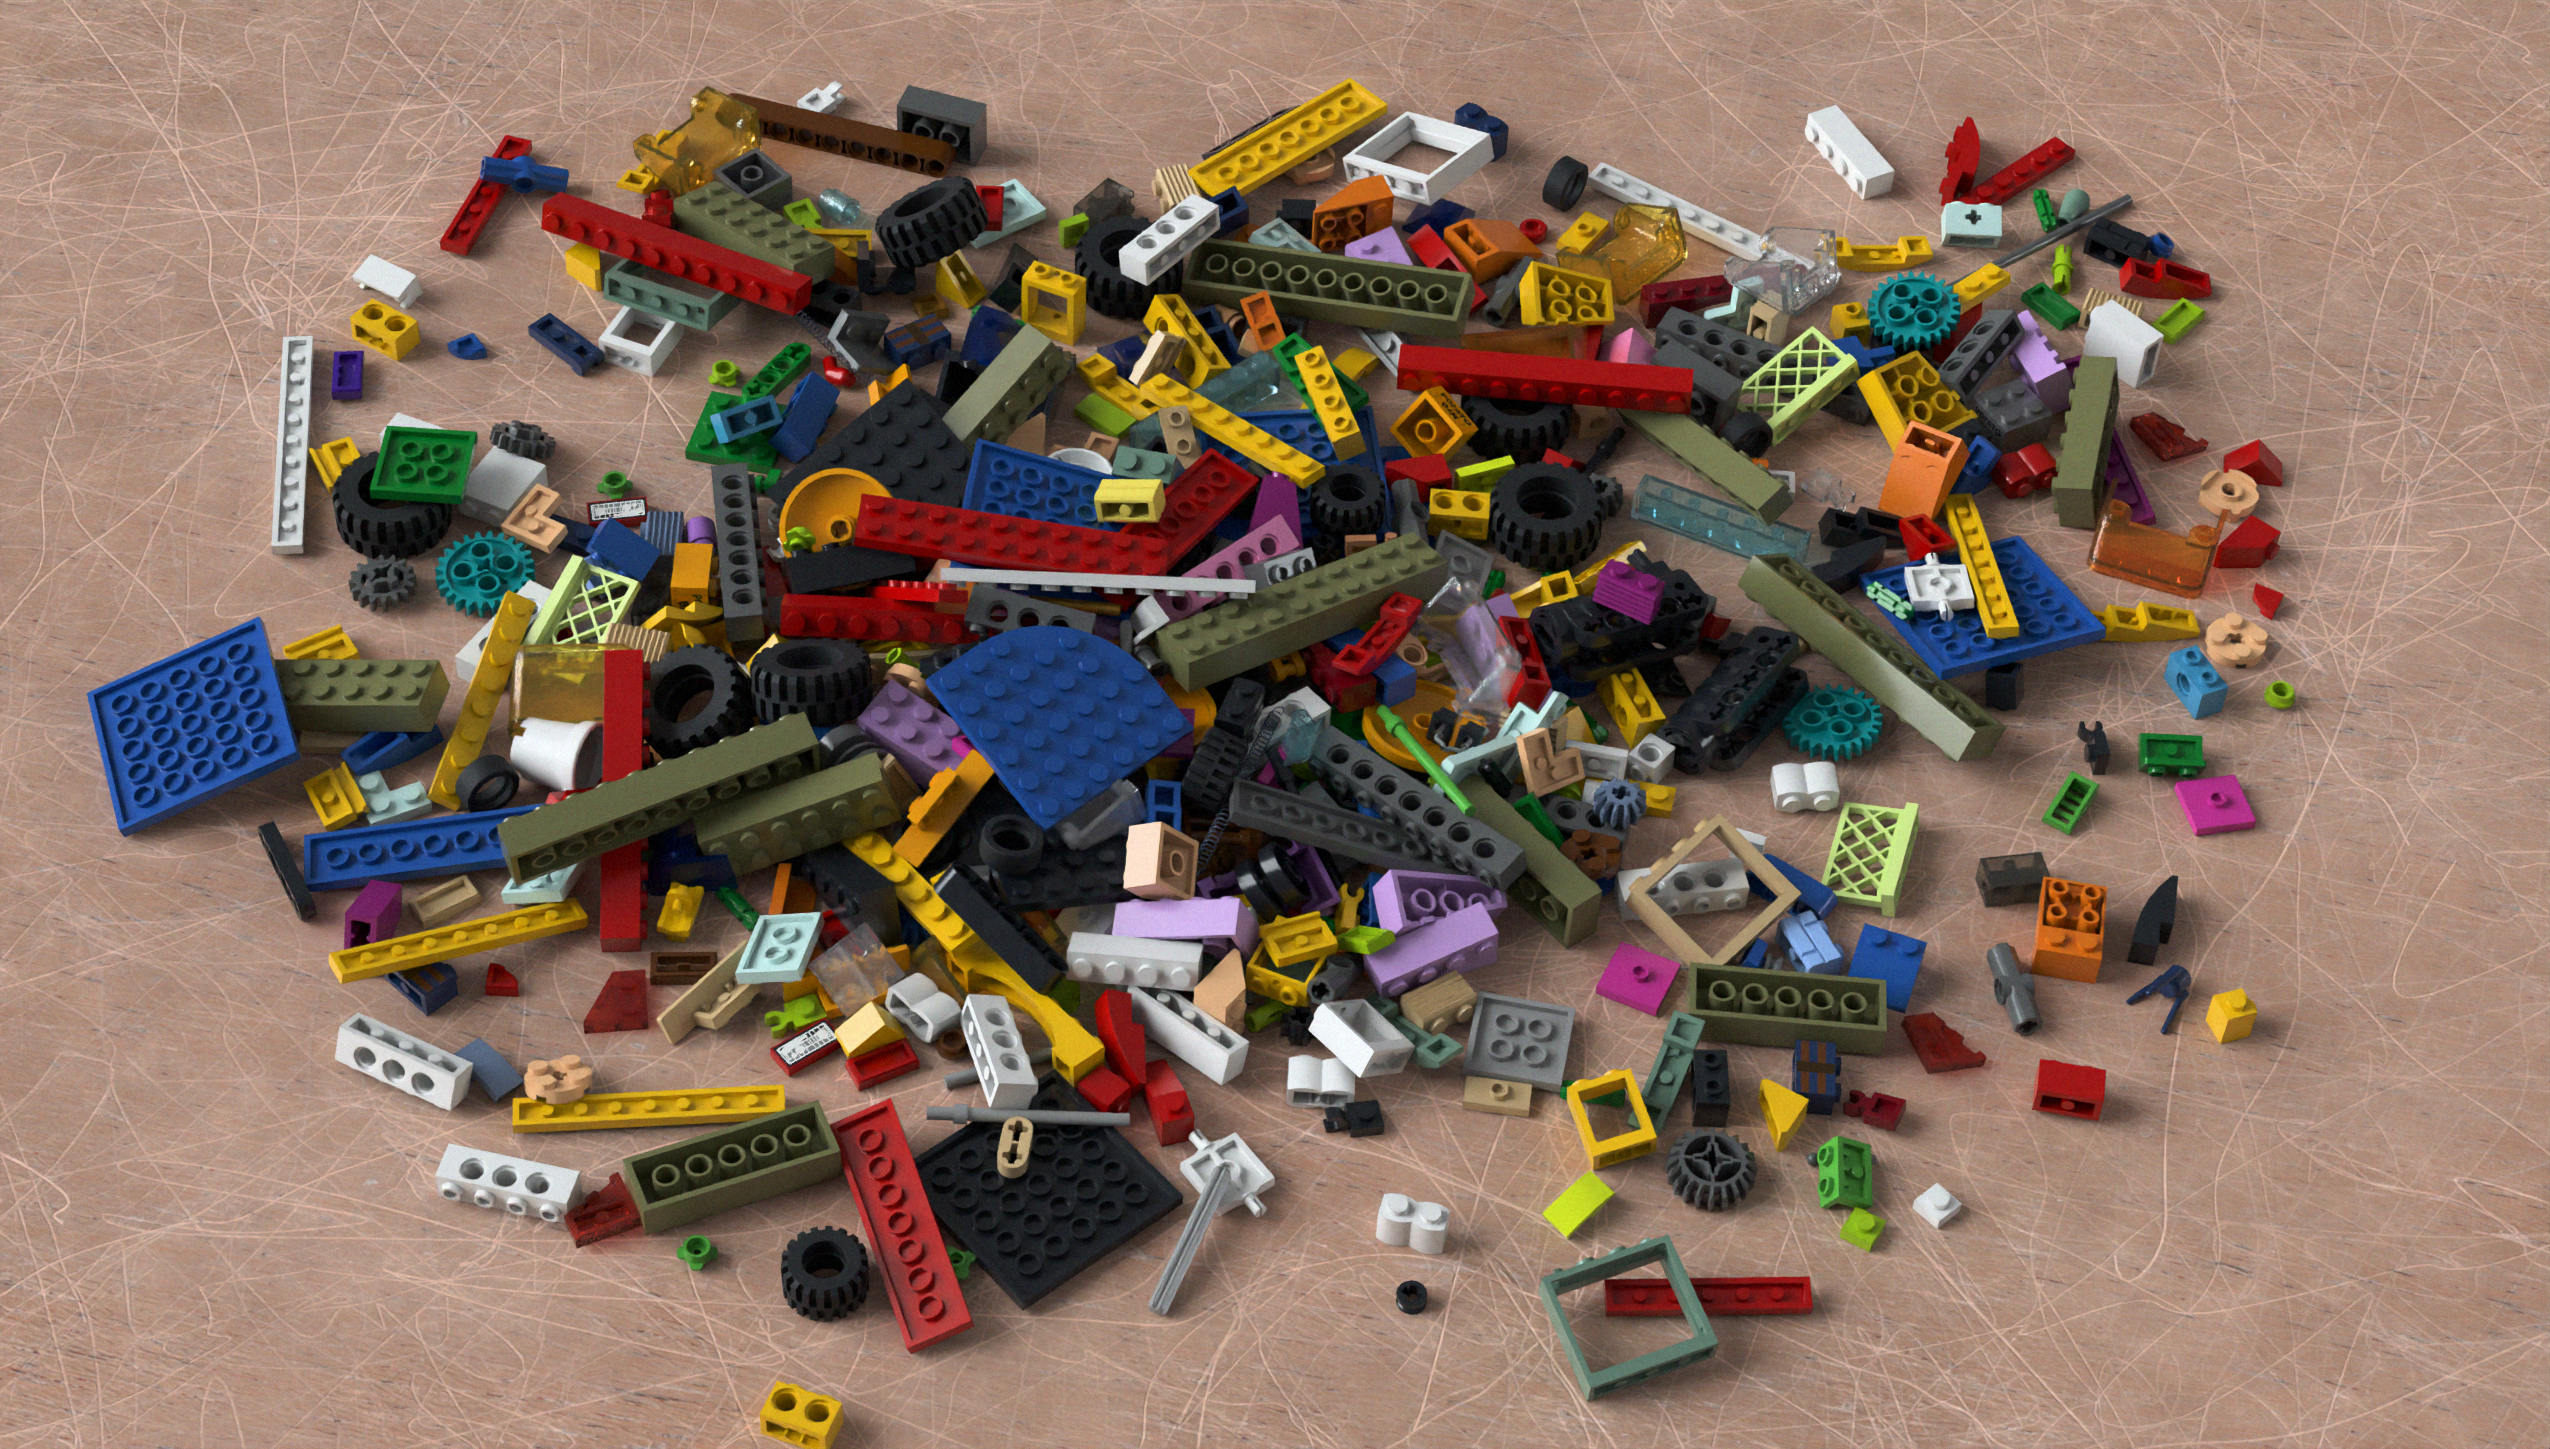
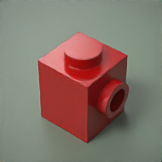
[1078,1064,1131,1113]

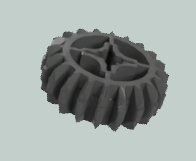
[1665,1126,1757,1212]

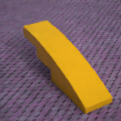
[2088,601,2200,642]

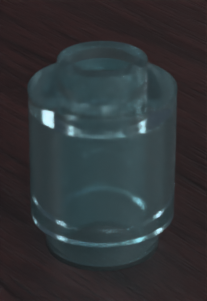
[817,188,860,225]

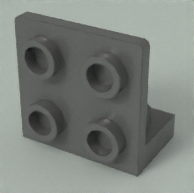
[827,308,899,376]

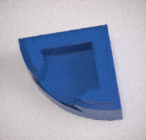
[447,333,488,360]

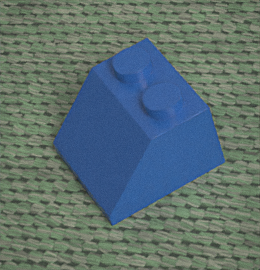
[585,517,662,583]
[1848,923,1927,1014]

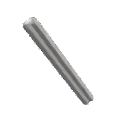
[1148,1166,1231,1316]

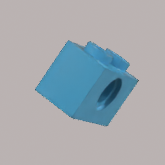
[710,394,783,444]
[2163,645,2228,720]

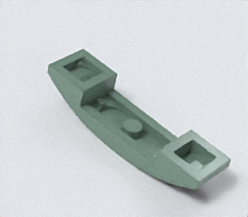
[1364,991,1464,1068]
[1627,1010,1706,1137]

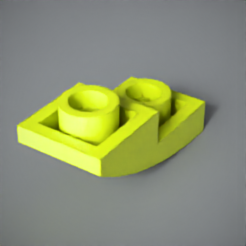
[1542,1171,1615,1240]

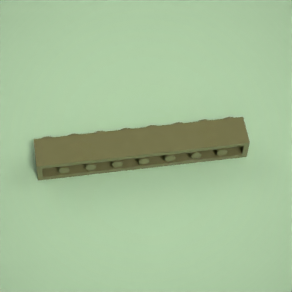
[1615,408,1794,527]

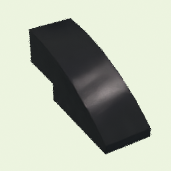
[1818,506,1905,549]
[1811,535,1887,595]
[2127,875,2178,966]

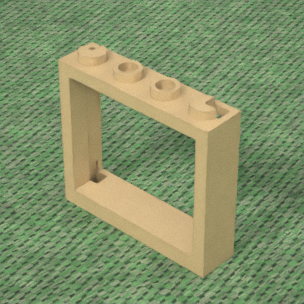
[1625,813,1802,967]

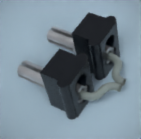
[1426,707,1489,754]

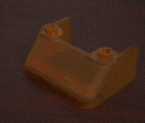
[1458,323,1588,360]
[2087,477,2229,599]

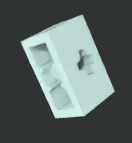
[1941,201,2002,248]

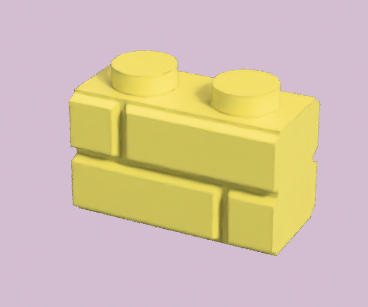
[1094,479,1166,523]

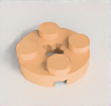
[1284,146,1335,186]
[2198,469,2259,522]
[2205,612,2268,668]
[881,663,940,708]
[524,1055,593,1104]

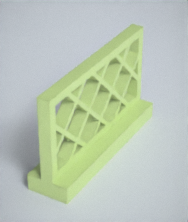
[1736,326,1861,448]
[515,554,641,689]
[1821,802,1919,917]

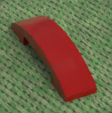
[1332,591,1423,676]

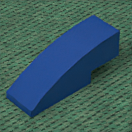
[339,723,444,776]
[1144,779,1182,831]

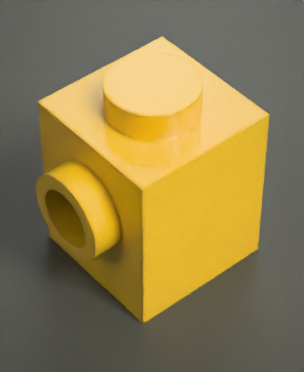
[1829,301,1871,346]
[2205,988,2257,1044]

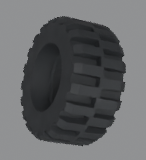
[875,176,989,270]
[1075,216,1183,320]
[1460,395,1573,467]
[332,451,452,560]
[1488,461,1604,572]
[750,638,873,728]
[644,644,757,760]

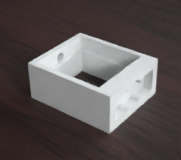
[598,305,684,377]
[1308,999,1415,1078]

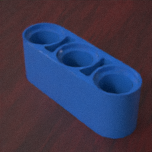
[1745,854,1838,921]

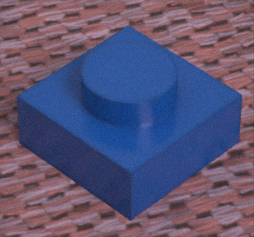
[1737,937,1768,969]

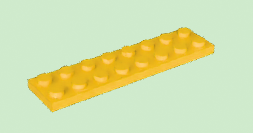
[1188,78,1388,197]

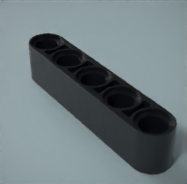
[934,860,1069,996]

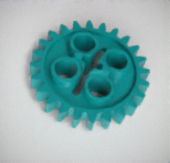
[1867,271,1961,351]
[435,531,536,617]
[1782,683,1883,761]

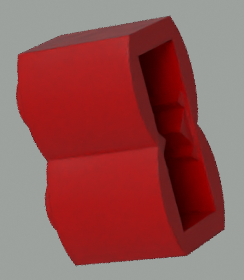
[1990,443,2058,499]

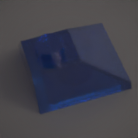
[1402,198,1476,241]
[961,305,1022,366]
[1097,329,1175,384]

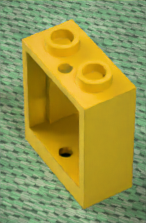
[1022,260,1086,346]
[1245,915,1338,1007]
[1567,1068,1657,1171]

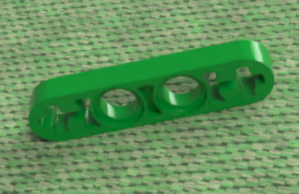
[742,343,811,404]

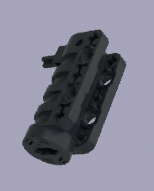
[1529,549,1709,682]
[1656,626,1810,775]

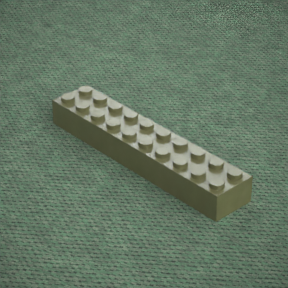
[1182,238,1476,340]
[1155,532,1448,693]
[1737,553,2007,762]
[497,712,820,886]

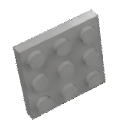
[1462,991,1576,1093]

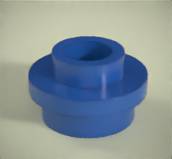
[2149,232,2175,258]

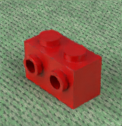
[2032,1059,2106,1121]

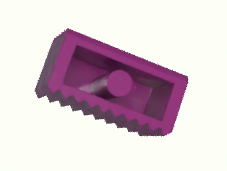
[1592,559,1666,625]

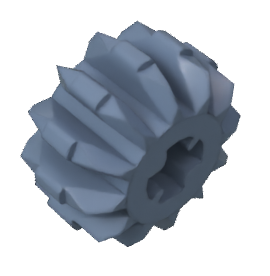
[1593,776,1647,830]

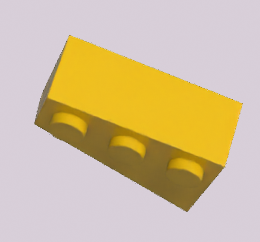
[1519,261,1615,326]
[1856,350,1979,454]

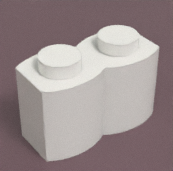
[1770,762,1840,813]
[885,972,962,1043]
[1286,1055,1355,1110]
[1376,1193,1450,1255]

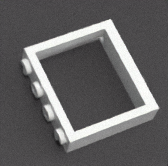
[1343,111,1494,206]

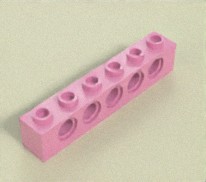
[1134,514,1300,627]

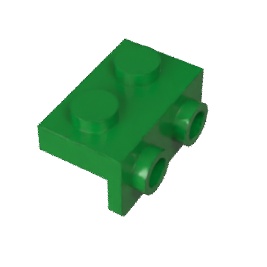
[2138,733,2206,778]

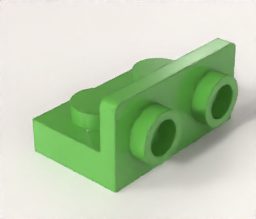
[1817,1135,1873,1211]

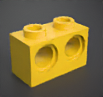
[350,298,420,362]
[1427,488,1490,540]
[759,1381,843,1449]

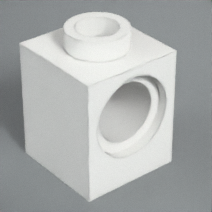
[1626,733,1676,784]

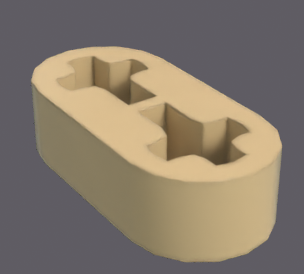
[997,1116,1033,1178]

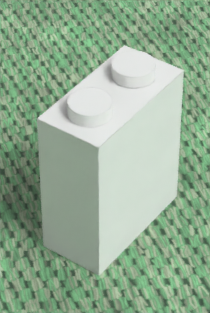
[2083,299,2164,389]
[458,446,548,529]

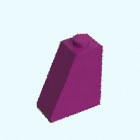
[1245,471,1303,552]
[344,880,403,950]

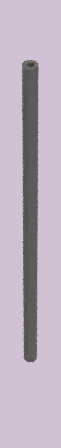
[1945,194,2132,287]

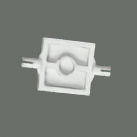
[1904,552,1974,621]
[1180,1129,1275,1217]

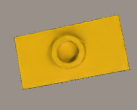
[1556,211,1610,259]

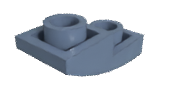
[454,1038,524,1103]

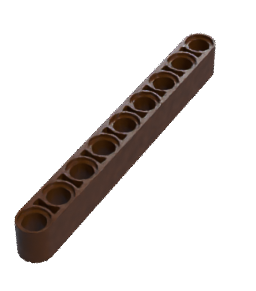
[716,93,957,178]

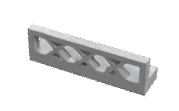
[1351,325,1418,393]

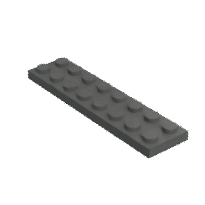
[1229,776,1475,876]

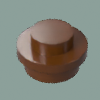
[936,1029,969,1060]

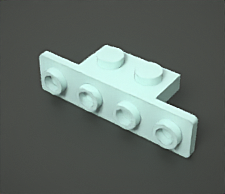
[1495,691,1569,799]

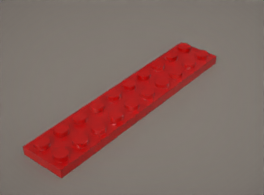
[854,493,1169,593]

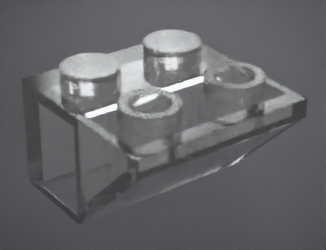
[807,922,905,1018]

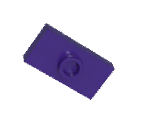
[331,351,365,400]

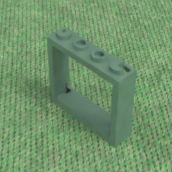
[603,258,745,332]
[1538,1234,1719,1401]

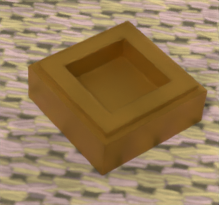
[911,292,949,319]

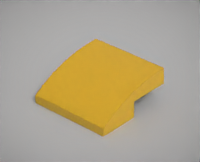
[639,601,723,633]

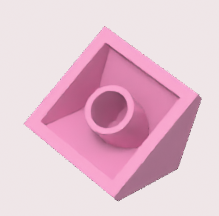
[1599,327,1658,365]

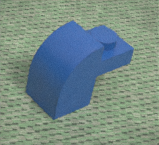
[1826,336,1896,377]
[1948,435,2003,496]

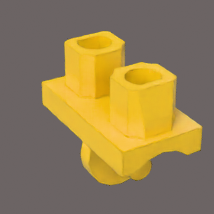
[657,882,704,943]

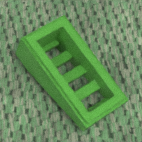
[2042,771,2100,835]

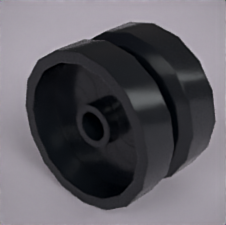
[1234,841,1313,924]

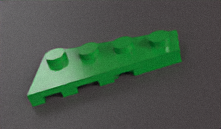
[1273,332,1370,433]

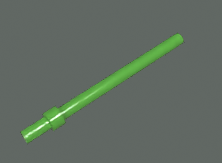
[1376,705,1476,817]

